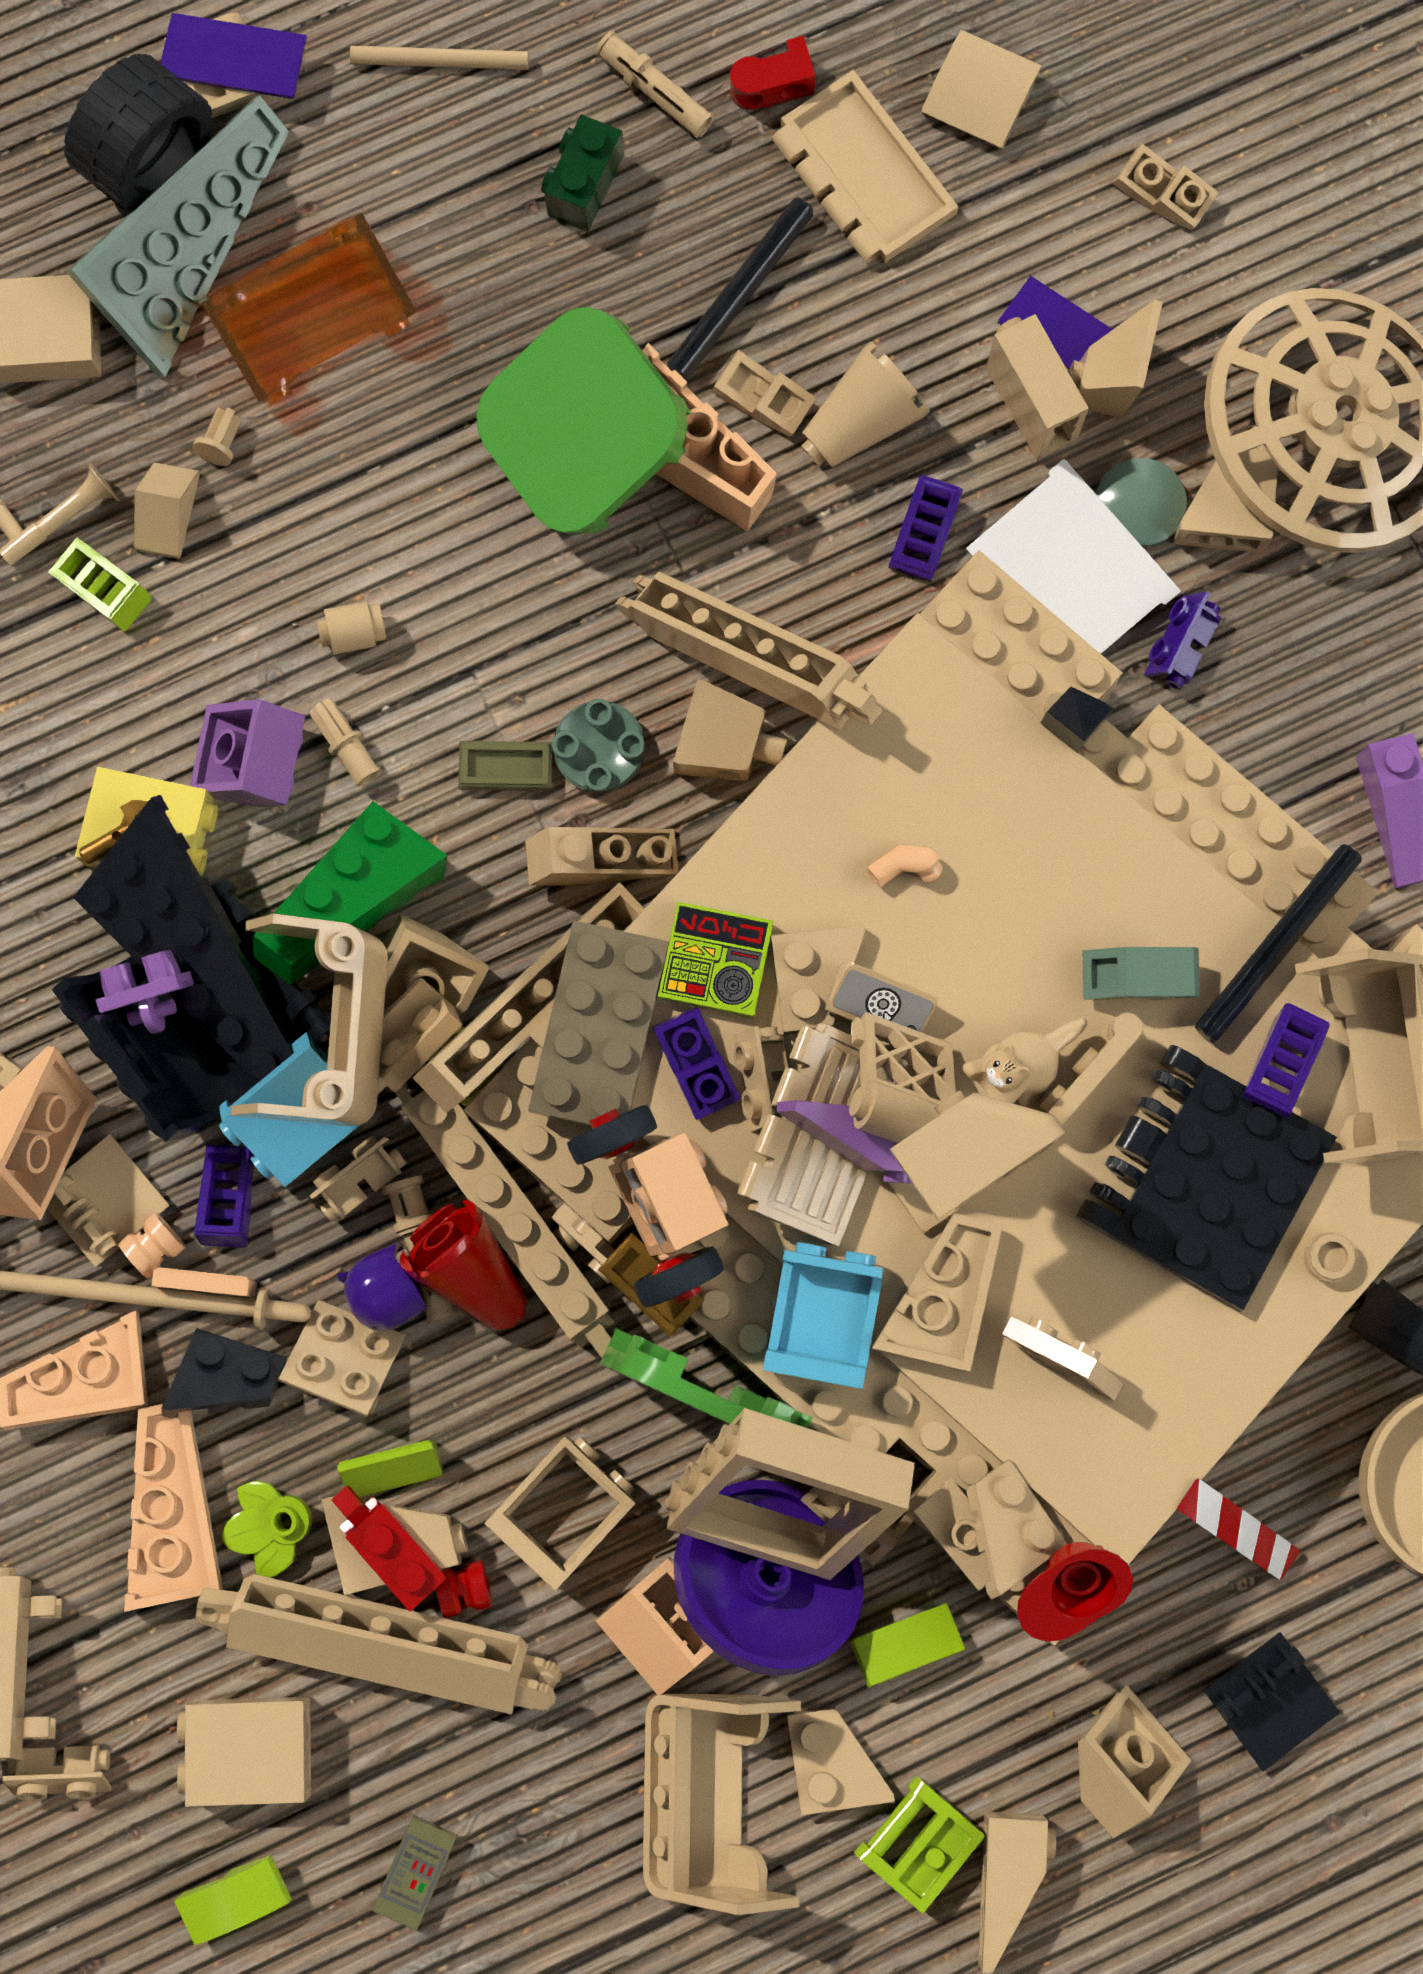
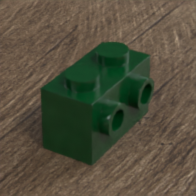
[541,114,624,232]

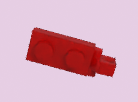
[331,1486,448,1612]

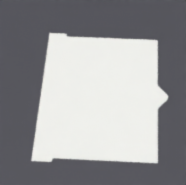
[966,459,1181,654]

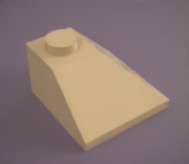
[1069,300,1163,418]
[1078,1684,1192,1839]

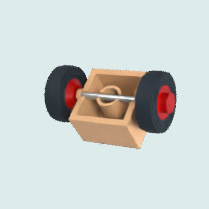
[567,1105,729,1308]

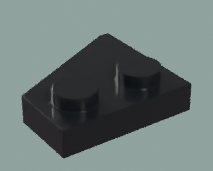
[161,1328,287,1418]

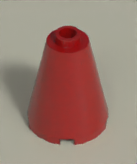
[400,1200,528,1330]

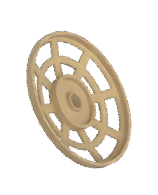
[1204,288,1423,553]

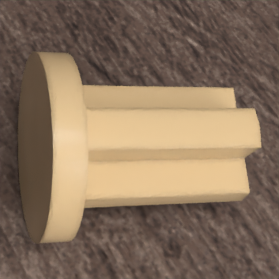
[192,407,242,466]

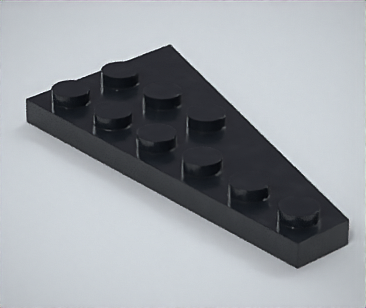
[73,795,296,1083]

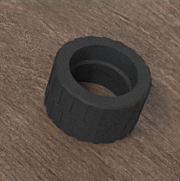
[64,54,213,212]

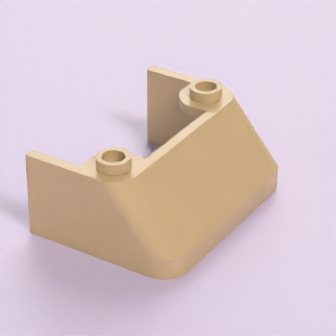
[230,914,388,1126]
[1295,948,1423,1163]
[881,1090,1066,1234]
[643,1694,801,1915]

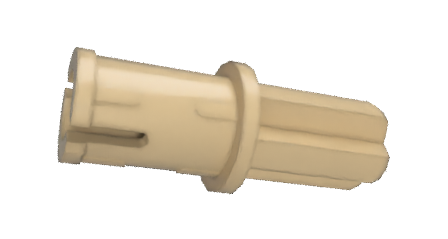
[310,699,382,787]

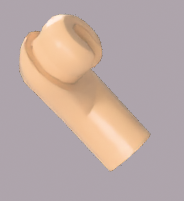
[866,844,943,888]

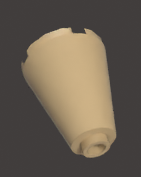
[801,341,930,467]

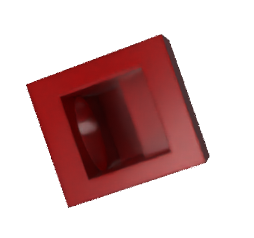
[730,35,815,110]

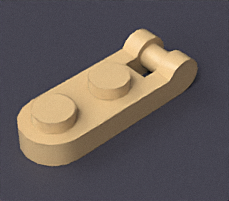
[1040,1012,1143,1126]

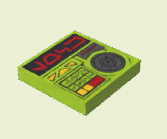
[658,902,774,1018]

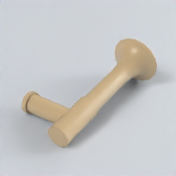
[0,462,119,566]

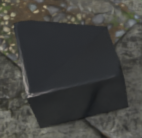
[1040,686,1113,753]

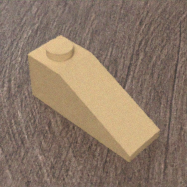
[978,1811,1056,1973]

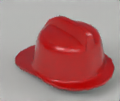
[1017,1542,1133,1642]

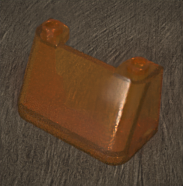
[198,212,417,405]

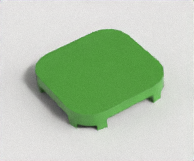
[476,307,691,535]
[600,1328,813,1428]

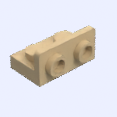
[379,978,463,1093]

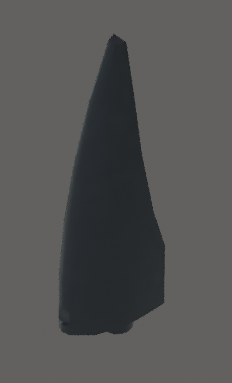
[1348,1279,1423,1376]

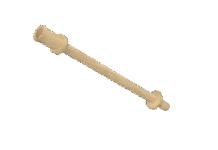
[0,1271,311,1330]

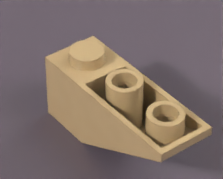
[525,827,679,886]

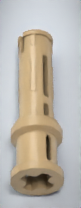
[381,1175,457,1323]

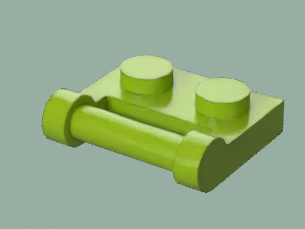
[854,1775,985,1914]

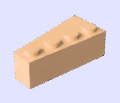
[642,343,777,532]

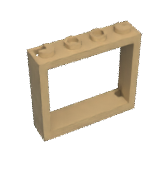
[664,1408,915,1580]

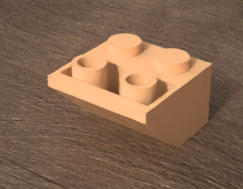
[596,1556,713,1695]

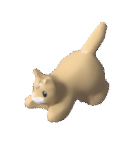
[963,1018,1087,1107]

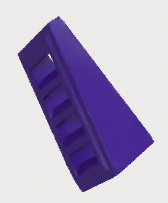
[888,475,963,582]
[1242,1003,1330,1118]
[194,1145,254,1248]

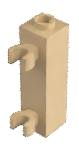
[0,1567,62,1761]

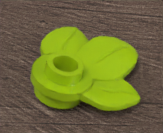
[221,1481,312,1578]

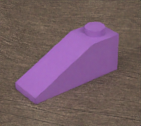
[1356,733,1423,889]
[776,1100,913,1184]

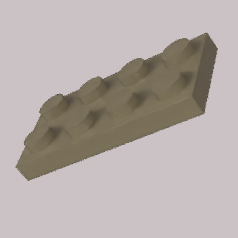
[528,920,669,1127]

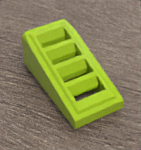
[48,537,152,631]

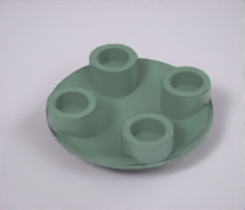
[1096,458,1187,546]
[552,698,645,793]

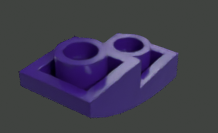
[652,1007,741,1120]

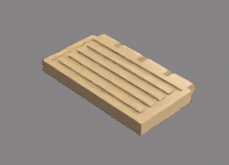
[772,70,959,264]
[737,1024,908,1247]

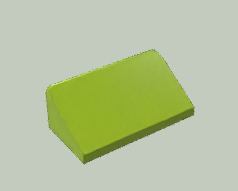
[337,1440,443,1497]

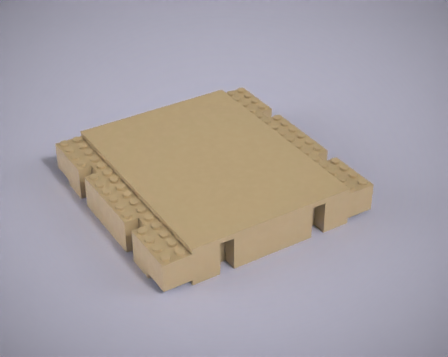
[464,550,1423,1646]

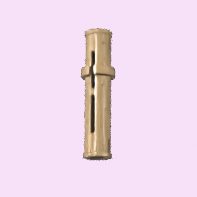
[595,31,715,138]

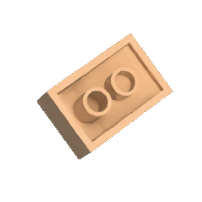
[0,1046,97,1220]

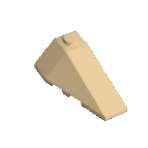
[378,913,490,1094]

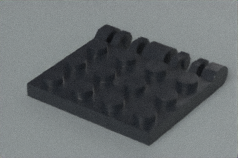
[1075,1045,1337,1311]

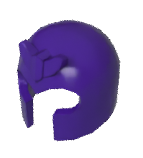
[337,1242,426,1331]

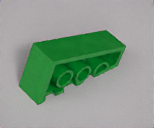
[253,801,448,985]

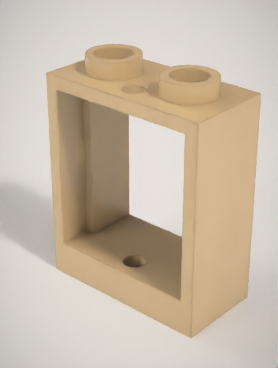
[484,1436,637,1591]

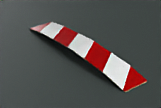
[1176,1478,1300,1580]

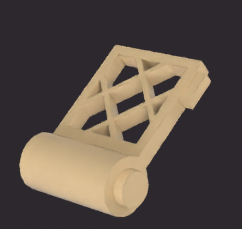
[849,1012,956,1143]

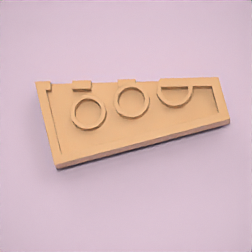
[124,1404,223,1612]

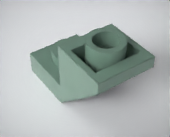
[1082,947,1200,1001]

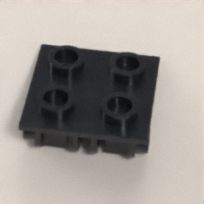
[1203,1632,1340,1772]

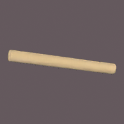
[350,46,529,70]

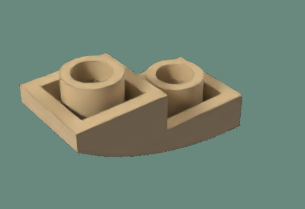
[1112,143,1219,230]

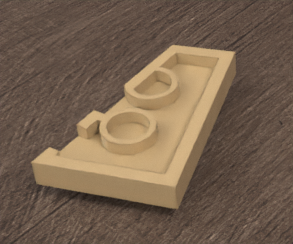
[871,1213,1003,1372]

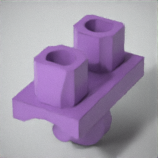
[96,949,194,1034]

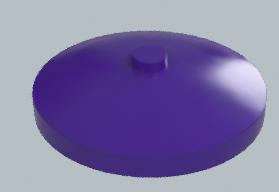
[674,1480,864,1675]

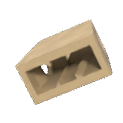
[673,679,787,781]

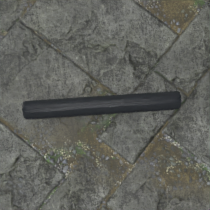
[667,197,813,381]
[1195,844,1362,1042]

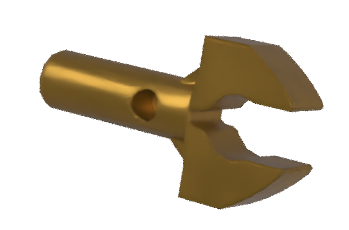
[79,800,148,864]

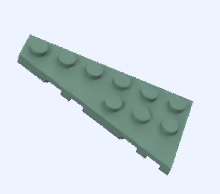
[66,95,289,379]

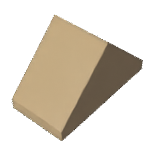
[134,462,200,559]

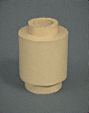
[316,601,387,655]

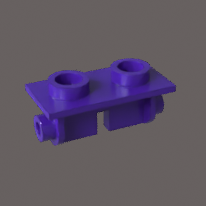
[1144,591,1221,690]

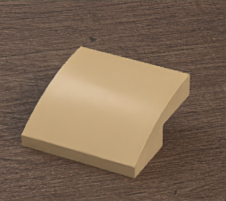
[921,30,1042,150]

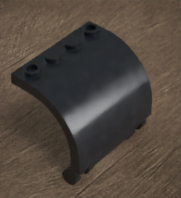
[52,877,331,1142]

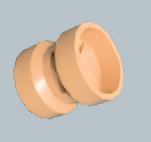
[118,1212,186,1279]

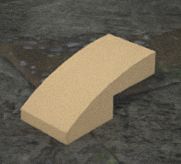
[711,350,817,437]

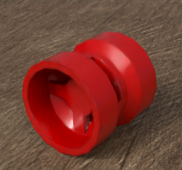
[436,1560,493,1618]

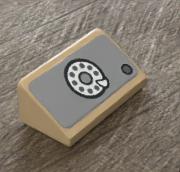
[824,962,938,1032]

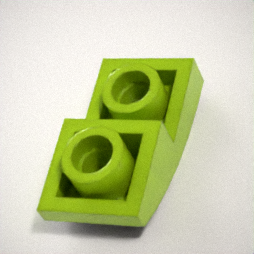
[850,1603,965,1688]
[174,1855,292,1946]

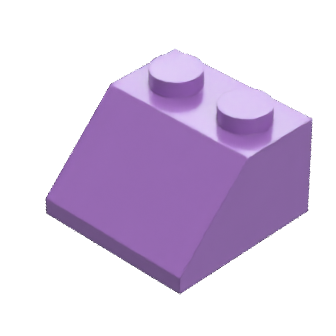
[190,699,305,807]

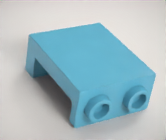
[219,1032,359,1187]
[763,1242,885,1389]

